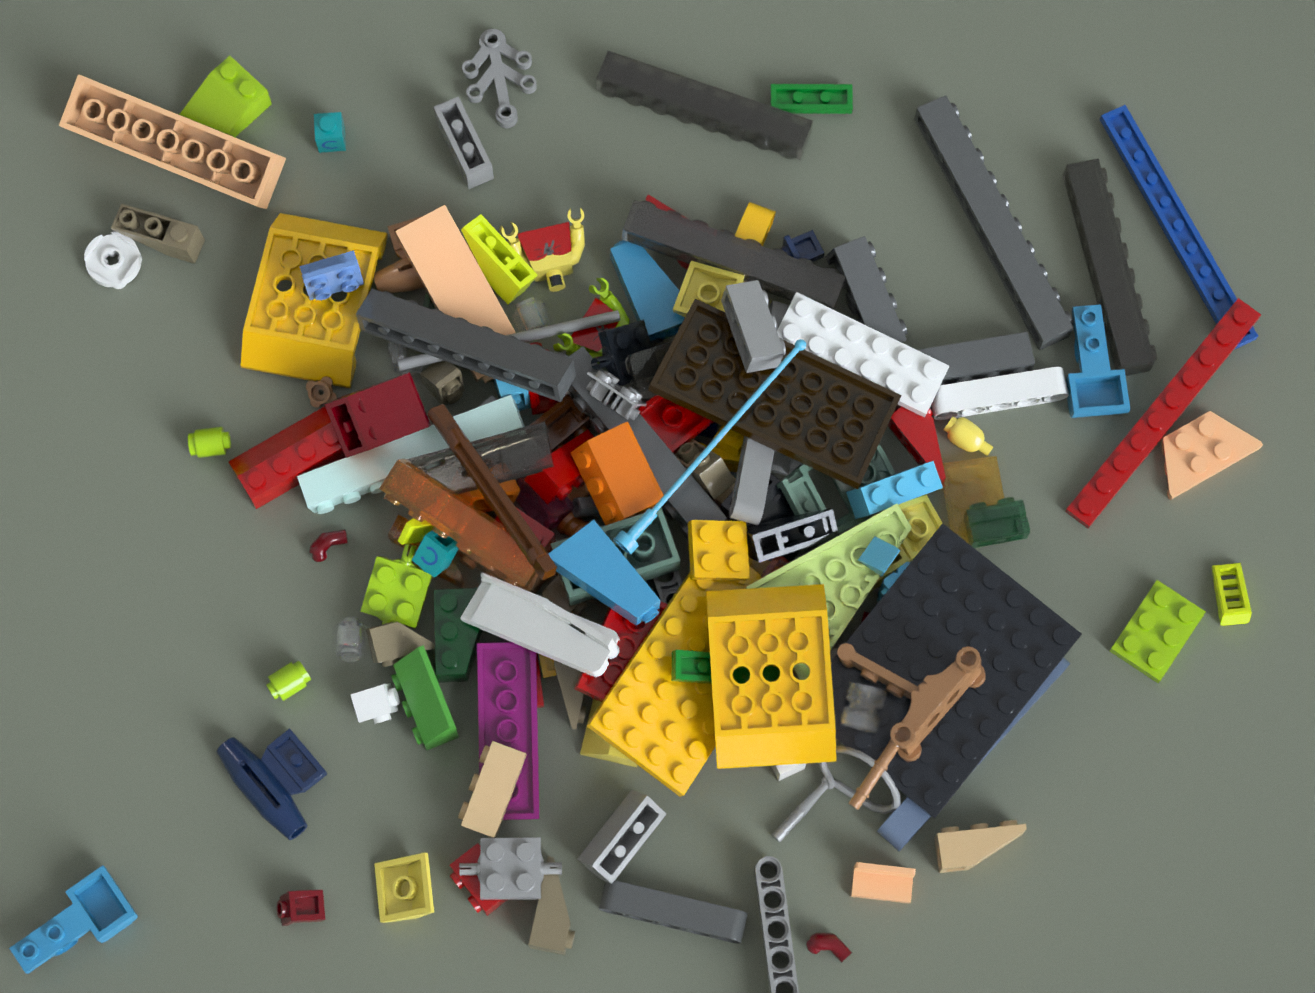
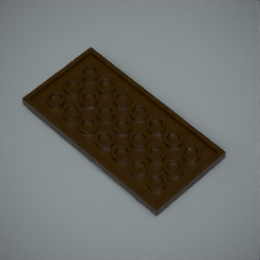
[648,299,901,489]

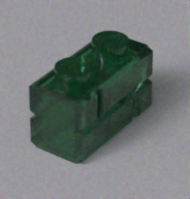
[963,497,1030,548]

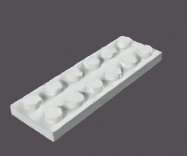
[777,292,949,417]

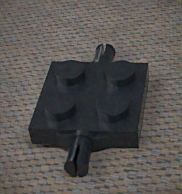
[591,319,664,386]

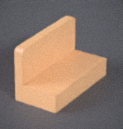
[851,862,916,904]

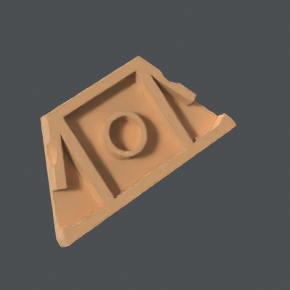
[1161,411,1263,500]

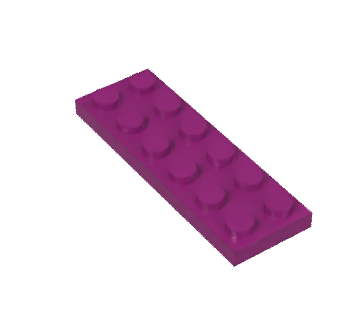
[477,642,540,820]

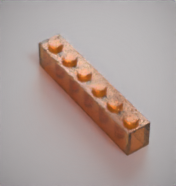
[379,458,537,587]

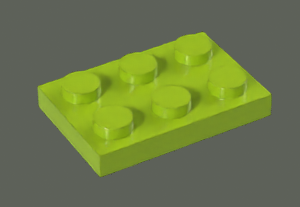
[1110,580,1206,683]

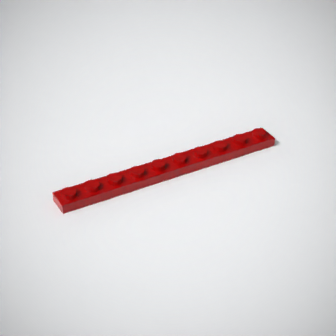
[1065,298,1261,529]

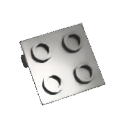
[586,370,647,421]

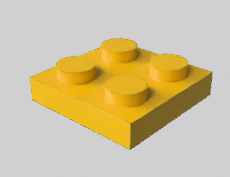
[688,520,750,581]

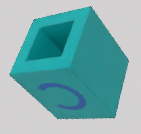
[314,112,346,153]
[412,525,462,577]

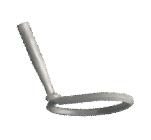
[771,746,900,842]

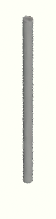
[397,310,620,371]

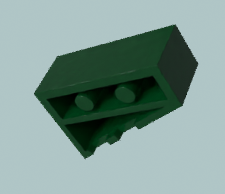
[434,588,482,683]

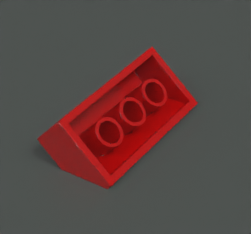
[228,406,346,509]

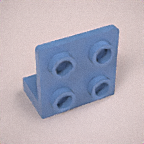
[300,250,364,300]

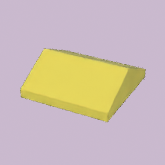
[673,261,744,317]
[883,494,942,561]
[374,853,434,923]

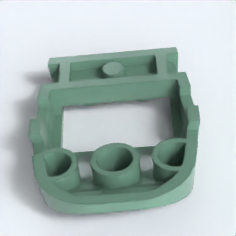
[776,445,895,533]

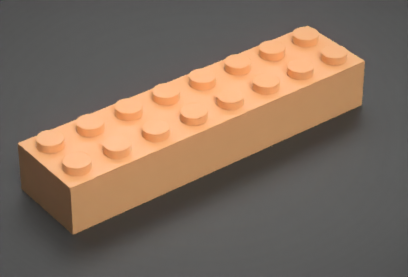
[59,74,286,209]

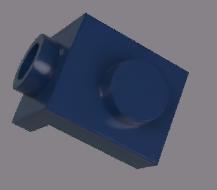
[780,230,825,270]

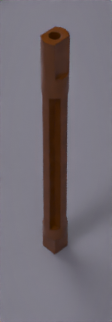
[427,404,557,580]

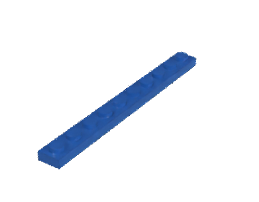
[1100,105,1258,350]

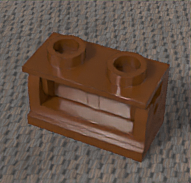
[526,394,591,455]

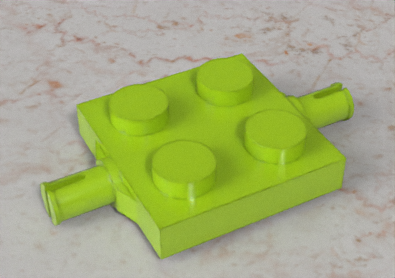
[360,544,432,628]

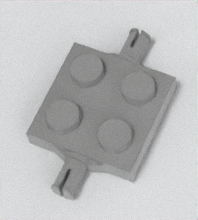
[459,837,562,900]

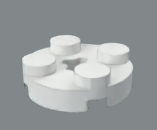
[84,232,142,289]

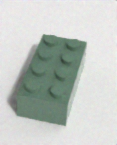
[551,508,681,606]

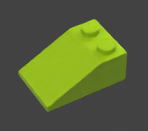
[179,55,272,137]

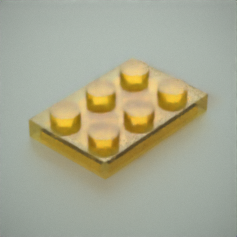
[943,456,1012,545]

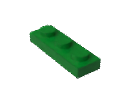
[770,84,853,114]

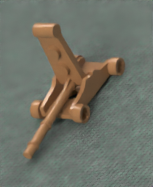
[837,643,986,810]

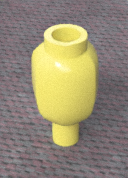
[944,416,993,456]

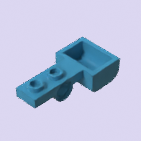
[1066,305,1130,418]
[9,865,138,974]

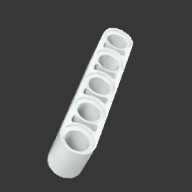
[931,367,1069,420]

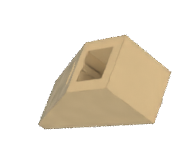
[934,820,1027,873]

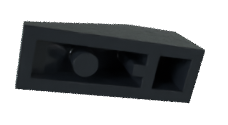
[747,508,839,563]

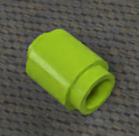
[188,427,231,458]
[266,661,311,701]

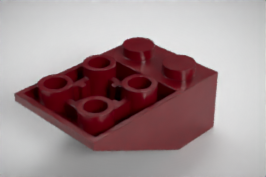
[325,372,431,458]

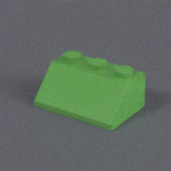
[391,645,459,750]

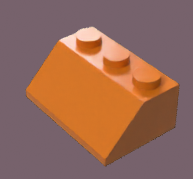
[571,422,664,526]

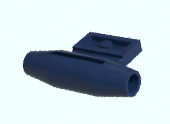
[216,728,327,840]

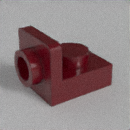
[277,890,325,926]

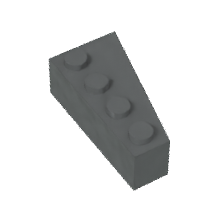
[825,236,908,343]

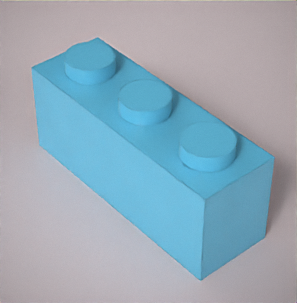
[846,461,943,519]

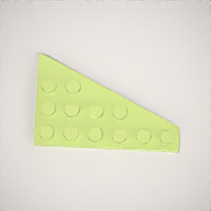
[746,504,912,680]

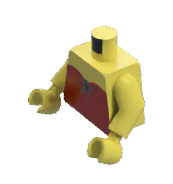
[499,207,585,292]

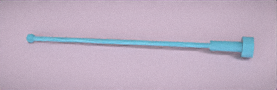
[613,339,806,555]

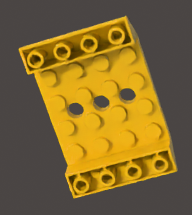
[241,213,388,388]
[706,584,836,769]

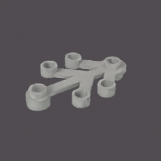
[462,29,537,128]

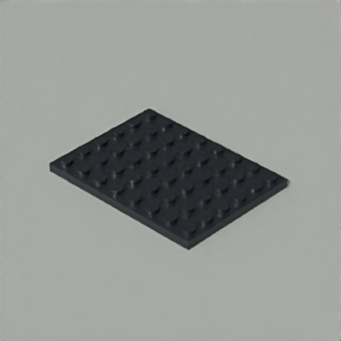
[831,523,1082,819]

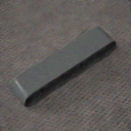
[599,880,748,944]

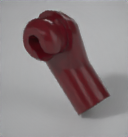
[309,529,348,562]
[806,932,852,963]

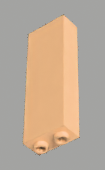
[395,205,516,383]

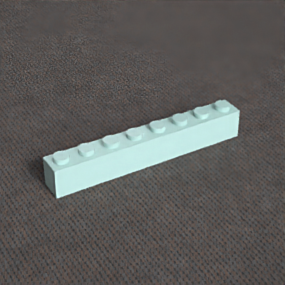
[297,395,527,514]

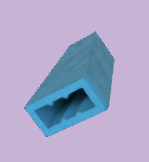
[610,239,685,341]
[549,520,661,626]

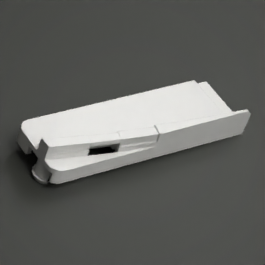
[460,573,620,677]

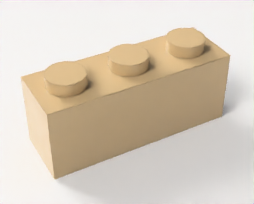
[458,741,527,838]

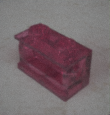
[516,466,575,530]

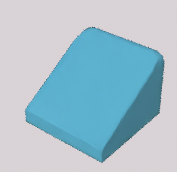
[858,537,900,577]

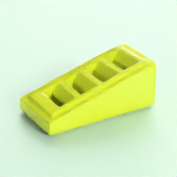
[1211,563,1252,626]

